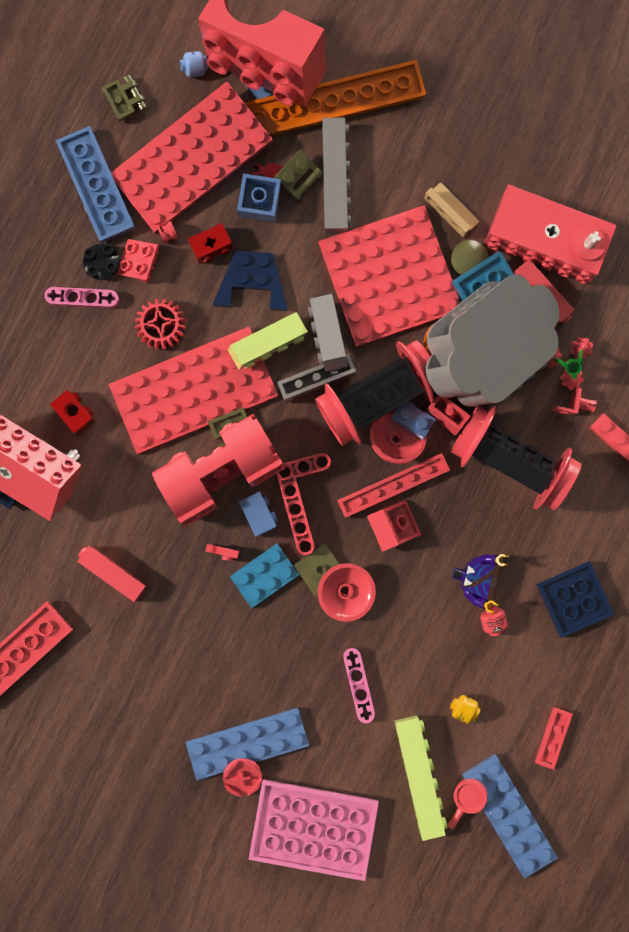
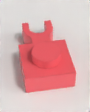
[205,544,240,562]

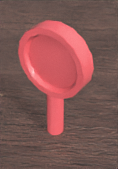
[447,779,488,830]

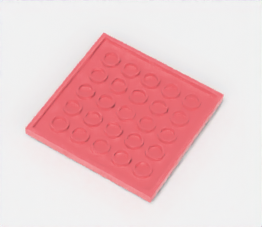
[318,205,460,348]

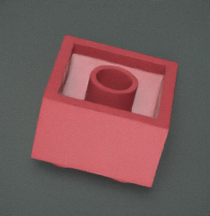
[367,500,421,552]

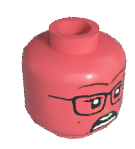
[480,606,508,636]

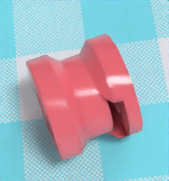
[157,221,178,244]

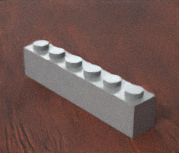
[322,118,351,234]

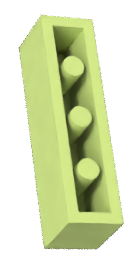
[228,312,308,370]

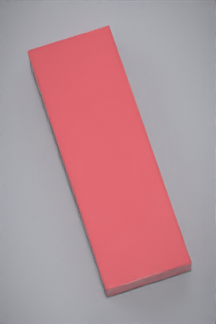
[535,707,573,770]

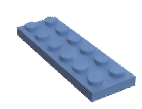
[56,126,135,243]
[186,707,309,780]
[462,754,558,879]

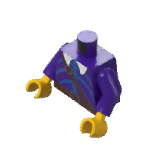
[452,554,509,614]

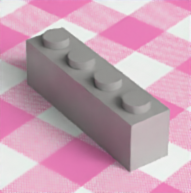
[308,294,348,372]
[277,354,356,403]

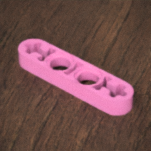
[45,287,120,309]
[343,648,375,723]

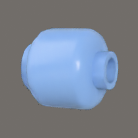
[180,51,208,78]

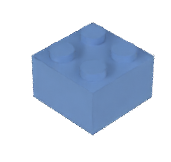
[237,174,281,222]

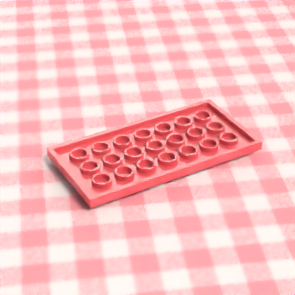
[111,81,273,234]
[109,327,278,455]

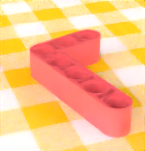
[277,453,331,555]

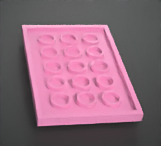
[248,779,379,881]

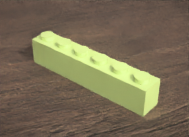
[394,716,448,841]

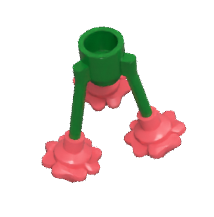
[546,337,593,390]

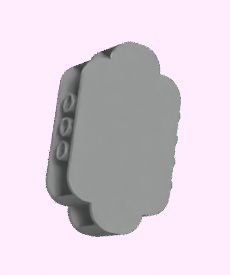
[426,275,560,407]

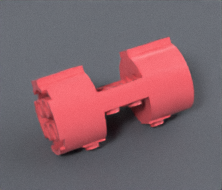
[152,414,286,528]

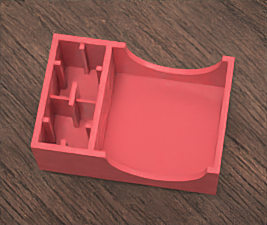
[198,0,326,107]

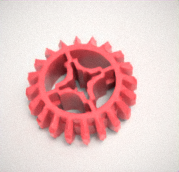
[135,299,186,350]

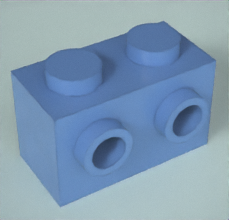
[239,492,279,537]

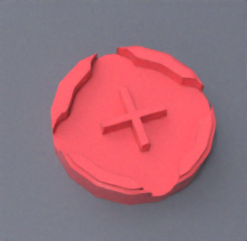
[223,758,262,797]

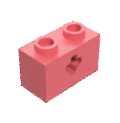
[426,395,471,436]

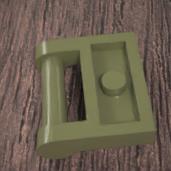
[274,150,324,202]

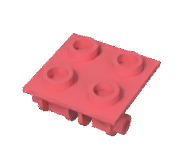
[116,239,159,283]

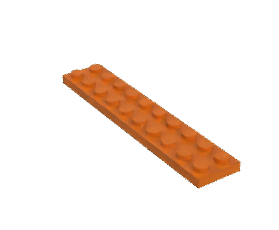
[245,60,426,136]

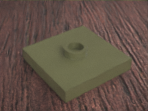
[294,544,339,597]

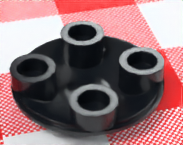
[83,244,120,280]

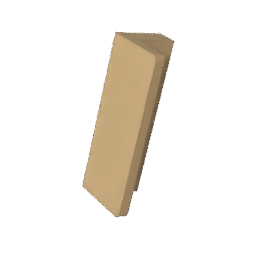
[424,183,479,238]

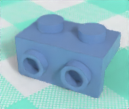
[391,401,436,440]

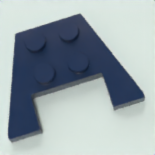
[213,251,287,311]

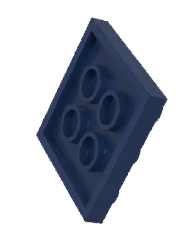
[536,561,614,638]

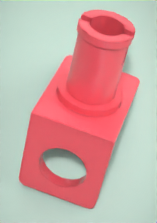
[551,388,597,415]

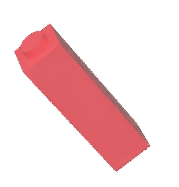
[513,259,575,326]
[77,546,148,602]

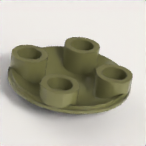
[451,240,489,275]

